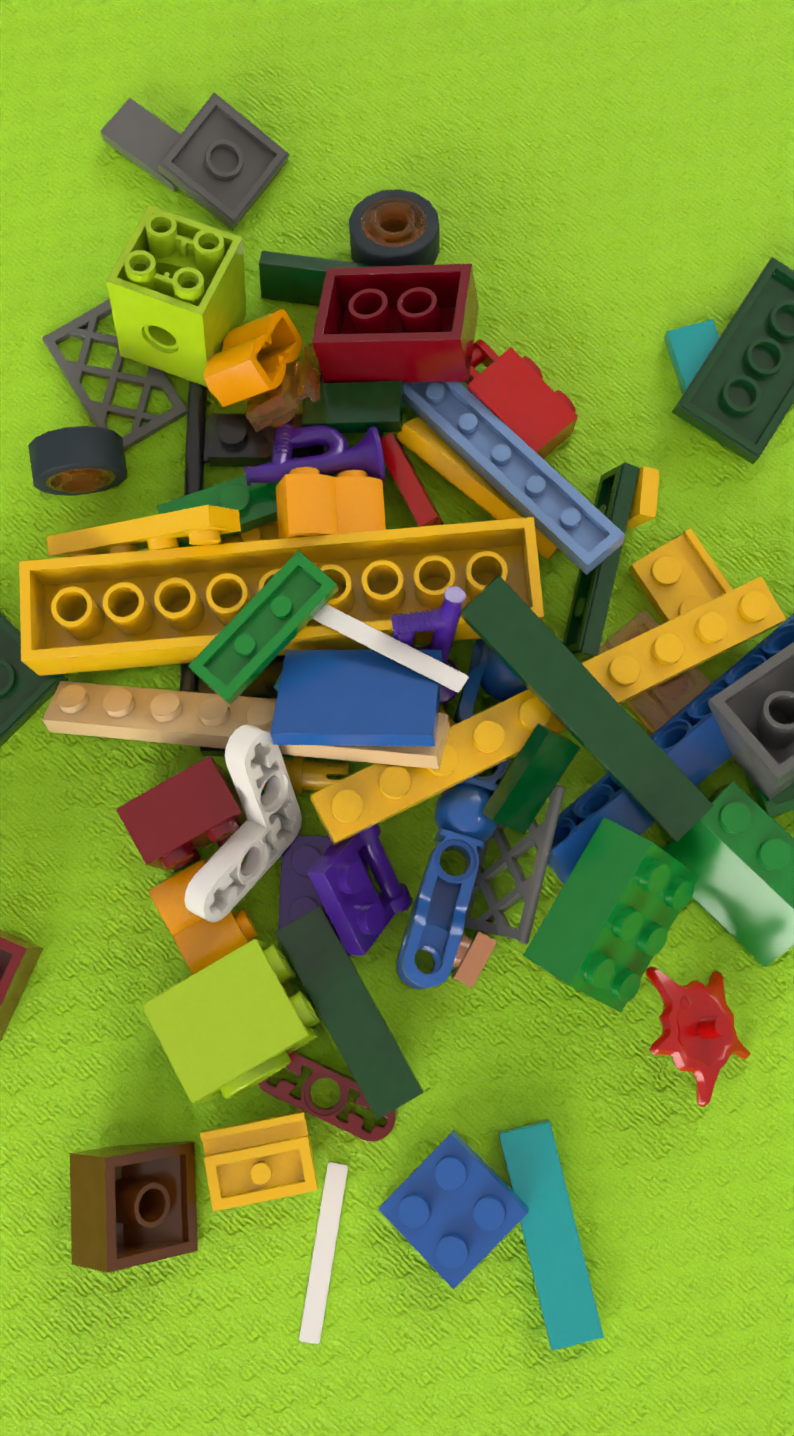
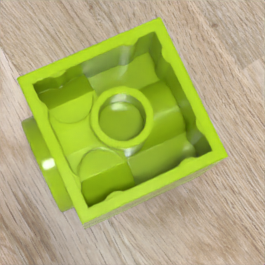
[106,205,246,387]
[141,938,321,1104]

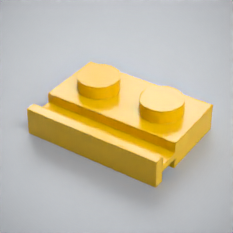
[628,528,733,623]
[200,1110,319,1212]

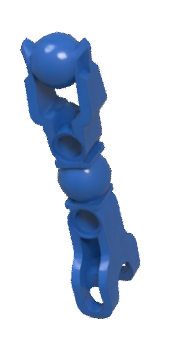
[396,639,528,989]

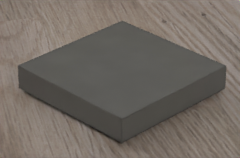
[157,93,290,231]

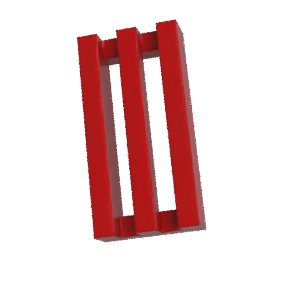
[380,432,444,527]

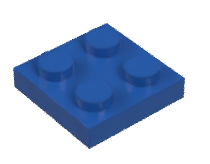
[378,1130,529,1290]

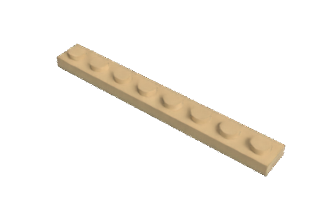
[42,681,450,769]

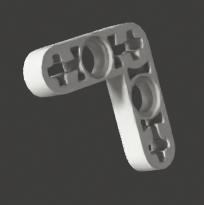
[184,724,302,923]

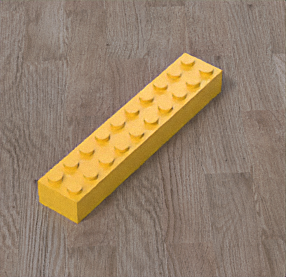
[19,517,544,676]

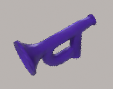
[244,423,385,486]
[391,586,466,704]

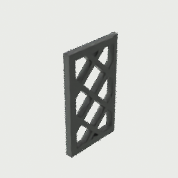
[42,299,187,451]
[464,779,565,944]

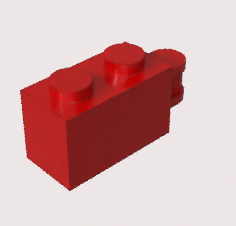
[465,339,578,459]

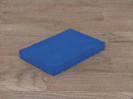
[270,650,443,746]

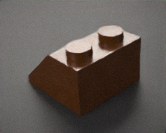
[70,1141,198,1273]

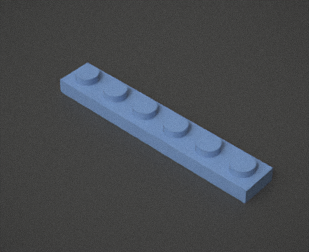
[402,382,625,575]

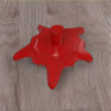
[645,967,750,1107]

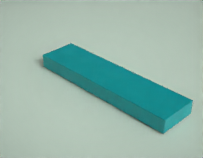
[498,1119,604,1351]

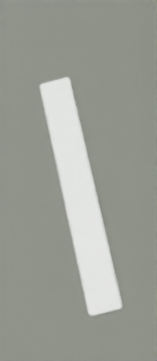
[312,604,469,693]
[299,1162,348,1344]

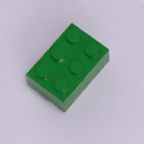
[523,817,700,1012]

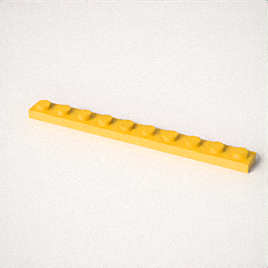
[310,576,786,845]

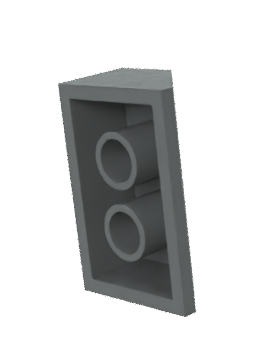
[708,642,794,801]

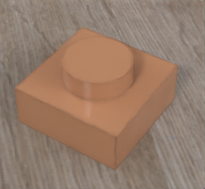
[452,931,497,988]

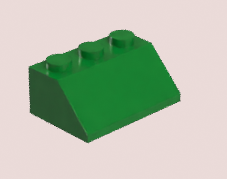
[661,781,794,967]

